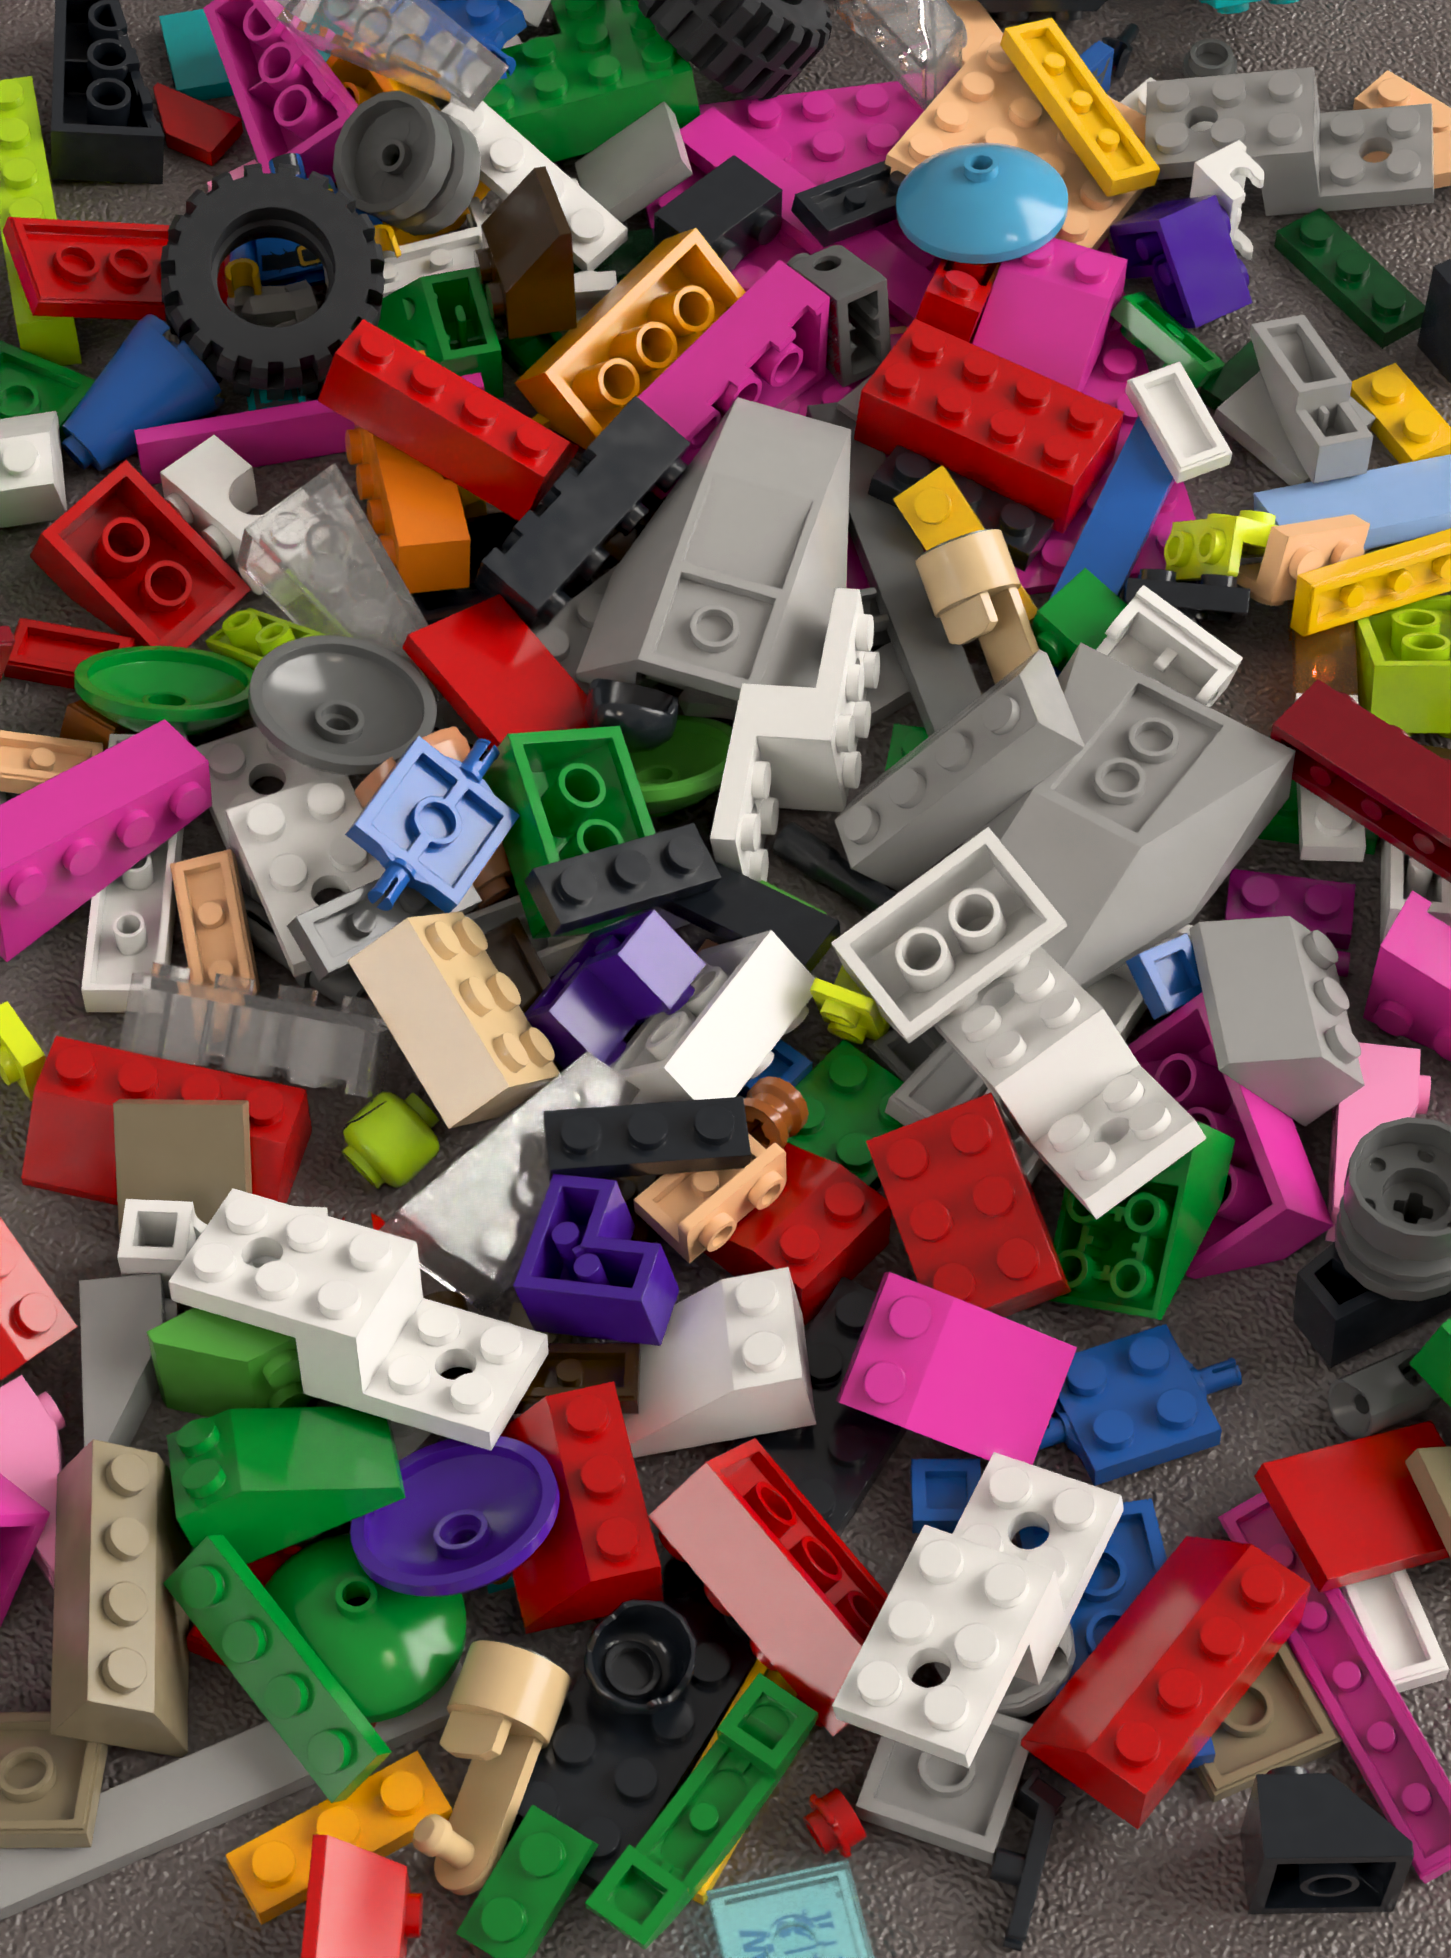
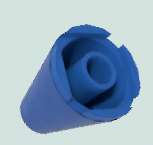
[61,314,225,471]

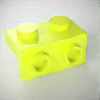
[1164,510,1278,582]

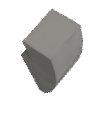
[1250,314,1373,484]

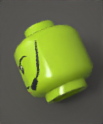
[341,1091,440,1189]

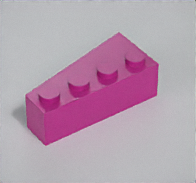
[0,719,212,963]

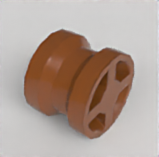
[744,1076,809,1149]

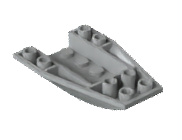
[576,397,851,701]

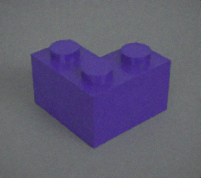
[1109,195,1253,329]
[524,909,706,1076]
[513,1174,679,1346]

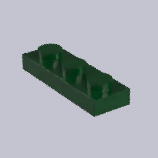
[1274,208,1425,349]

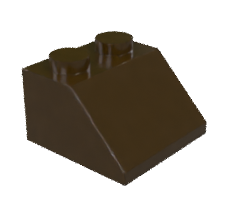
[474,166,577,340]

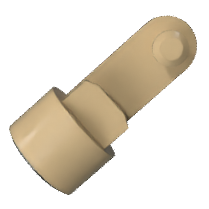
[915,529,1039,684]
[413,1640,572,1895]

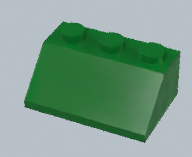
[482,726,656,939]

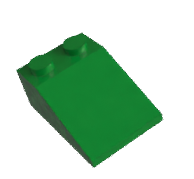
[166,1406,406,1564]

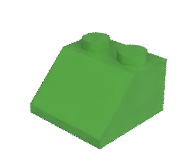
[146,1307,316,1417]

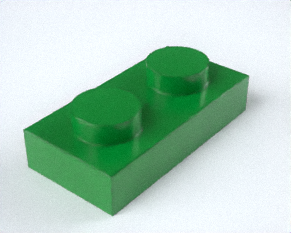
[1110,291,1225,389]
[456,1805,599,1958]

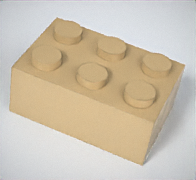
[347,911,561,1129]

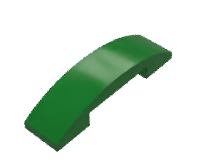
[585,1673,818,1950]

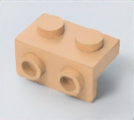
[1237,514,1370,606]
[634,1133,787,1263]

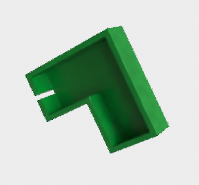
[459,0,701,162]

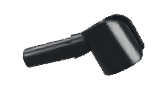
[1101,23,1139,78]

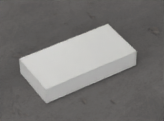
[1125,362,1232,484]
[1339,1569,1449,1692]

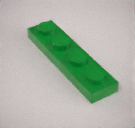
[163,1534,392,1803]

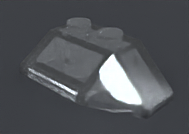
[834,0,967,111]

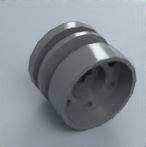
[1335,1117,1451,1301]

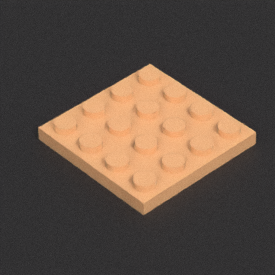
[885,34,1146,250]

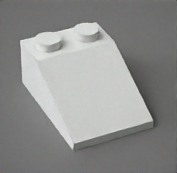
[604,1267,816,1458]

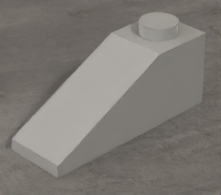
[79,1273,180,1447]

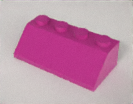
[1128,992,1334,1279]

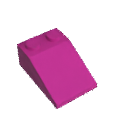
[972,238,1128,392]
[835,1272,1077,1465]

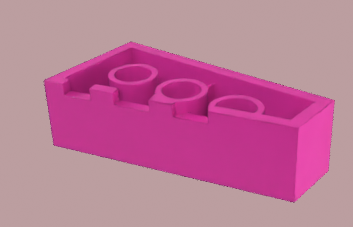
[203,0,359,183]
[638,259,830,500]
[1363,891,1451,1061]

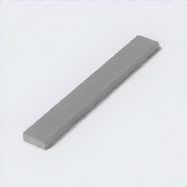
[0,1661,462,1921]

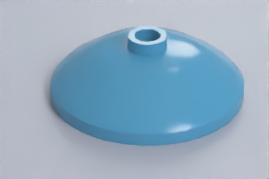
[896,143,1068,264]

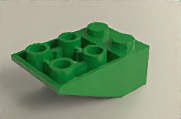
[322,267,504,398]
[1048,1121,1235,1320]

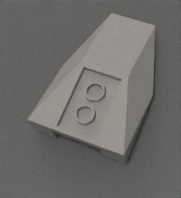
[963,643,1295,990]

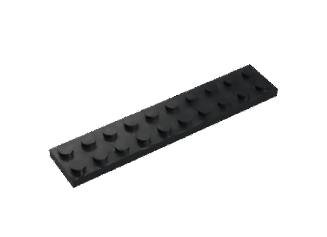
[507,1276,908,1890]

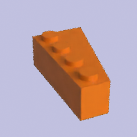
[345,350,471,595]

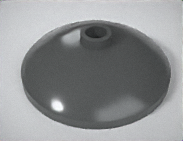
[248,635,437,775]

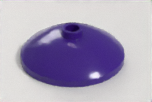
[350,1436,560,1597]

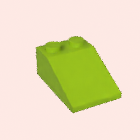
[1349,595,1451,739]

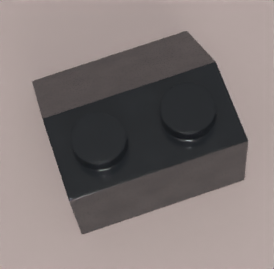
[1240,1766,1414,1914]

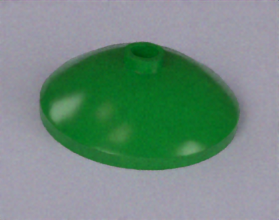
[74,646,254,736]
[264,1533,467,1723]

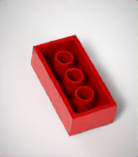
[854,319,1124,534]

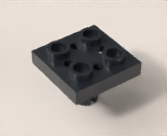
[1122,569,1250,627]

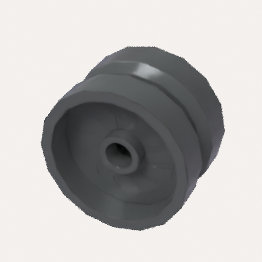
[333,90,481,236]

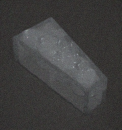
[276,0,509,112]
[237,463,443,705]
[119,962,393,1098]
[379,1051,640,1313]

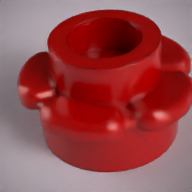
[803,1788,867,1858]

